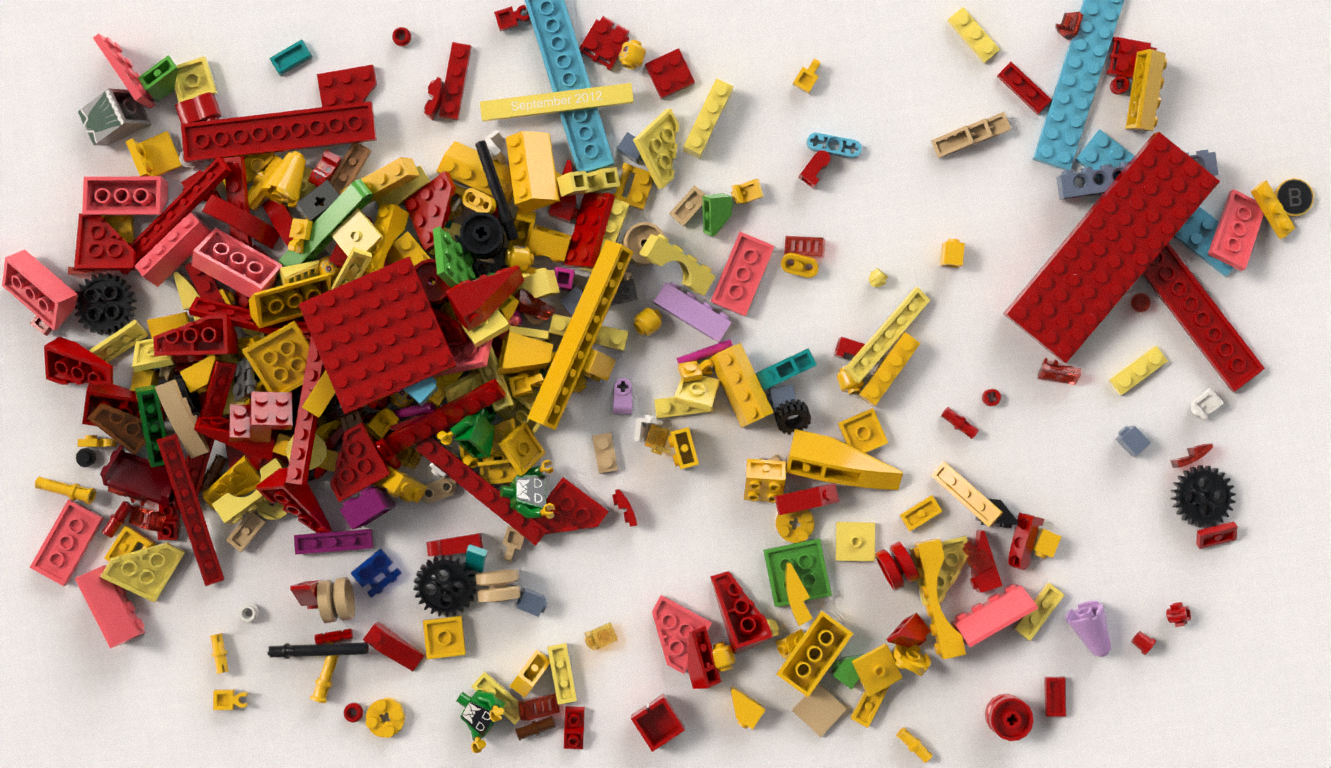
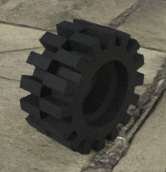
[774,399,811,435]

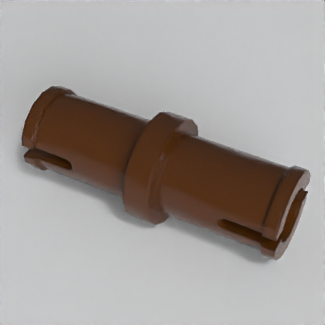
[200,454,227,492]
[515,716,556,741]

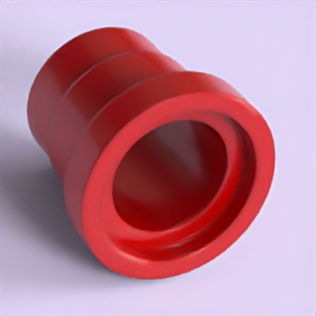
[1131,631,1156,655]

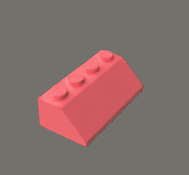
[82,176,168,215]
[135,212,212,287]
[192,228,283,298]
[2,250,77,330]
[75,565,145,648]
[951,584,1038,647]

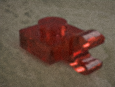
[962,541,994,576]

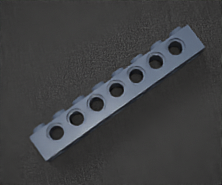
[1056,149,1219,200]

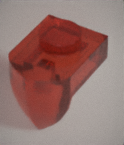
[1055,12,1084,40]

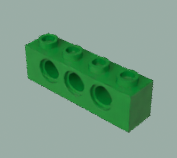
[135,385,166,468]

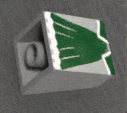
[78,88,151,146]

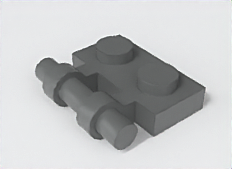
[233,359,257,403]

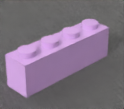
[654,282,731,343]

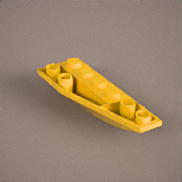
[786,429,903,490]

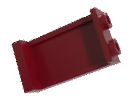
[100,445,175,507]

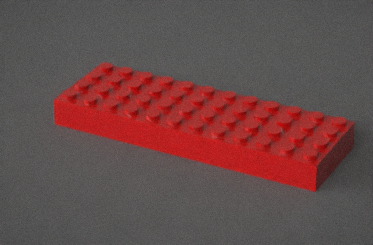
[1003,132,1220,363]

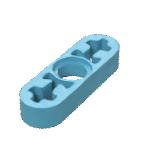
[806,133,862,159]

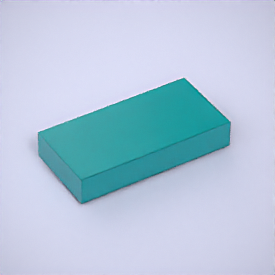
[269,39,313,76]
[465,544,487,573]

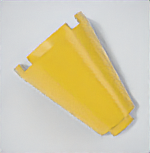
[260,151,306,207]

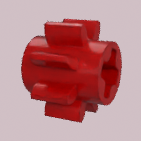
[1166,602,1191,627]

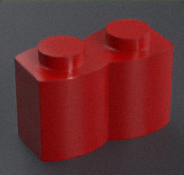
[175,92,222,124]

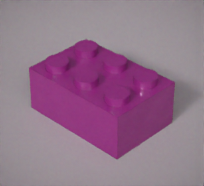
[339,486,396,530]

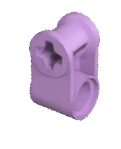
[613,378,632,415]

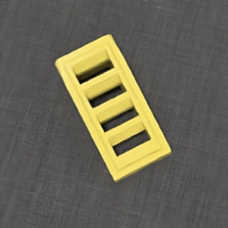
[280,260,320,286]

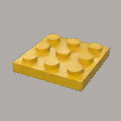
[242,321,310,392]

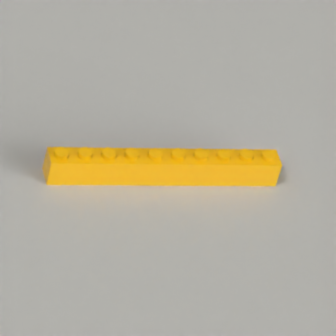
[528,240,634,430]

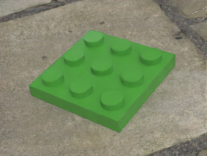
[433,226,475,288]
[763,538,832,607]

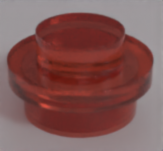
[1131,293,1151,312]

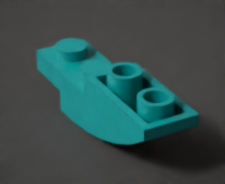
[755,348,817,391]

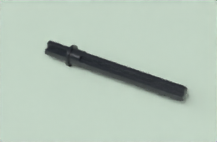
[475,140,519,241]
[267,642,369,659]

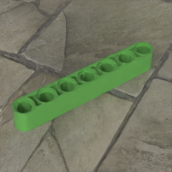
[277,179,374,281]

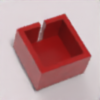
[631,694,685,752]

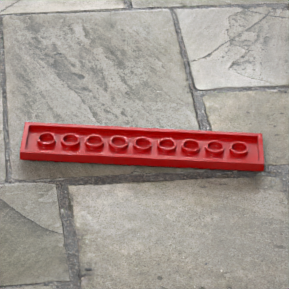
[181,101,377,163]
[1142,243,1265,392]

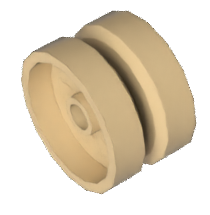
[622,222,664,266]
[476,569,521,602]
[317,577,355,623]

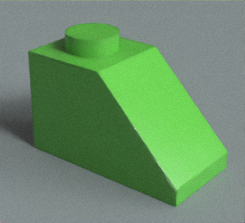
[138,55,179,102]
[702,193,733,236]
[831,653,866,690]

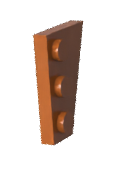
[88,403,145,455]

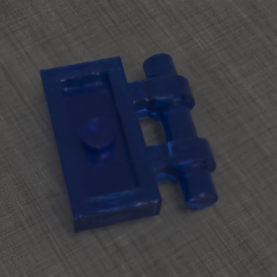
[351,548,402,598]

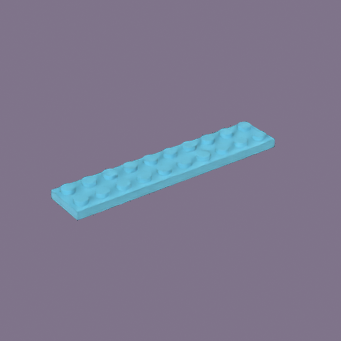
[525,0,615,173]
[1032,0,1124,171]
[1075,129,1234,276]

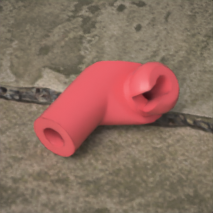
[498,314,520,340]

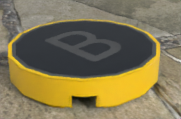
[1274,178,1314,217]

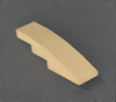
[931,112,1012,158]
[155,380,210,458]

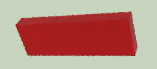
[997,61,1052,115]

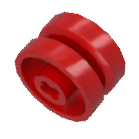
[415,259,451,307]
[875,541,919,591]
[985,694,1034,741]

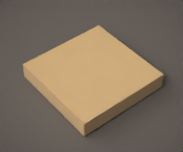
[792,683,847,737]

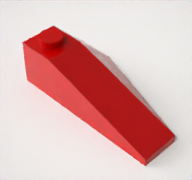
[446,265,524,331]
[153,315,238,356]
[44,337,113,385]
[82,383,166,426]
[194,417,278,459]
[255,468,332,533]
[710,571,773,654]

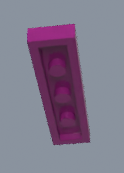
[294,529,374,555]

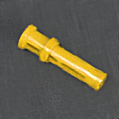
[34,476,96,505]
[310,642,339,703]

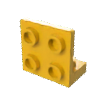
[125,131,182,176]
[744,459,786,503]

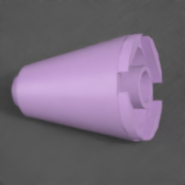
[1065,601,1111,657]

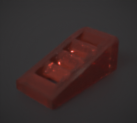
[784,236,825,258]
[514,289,556,320]
[129,504,165,532]
[518,693,560,721]

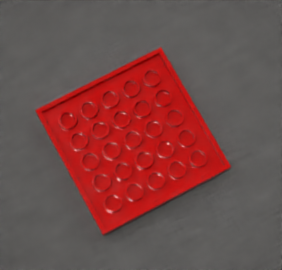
[298,256,457,414]

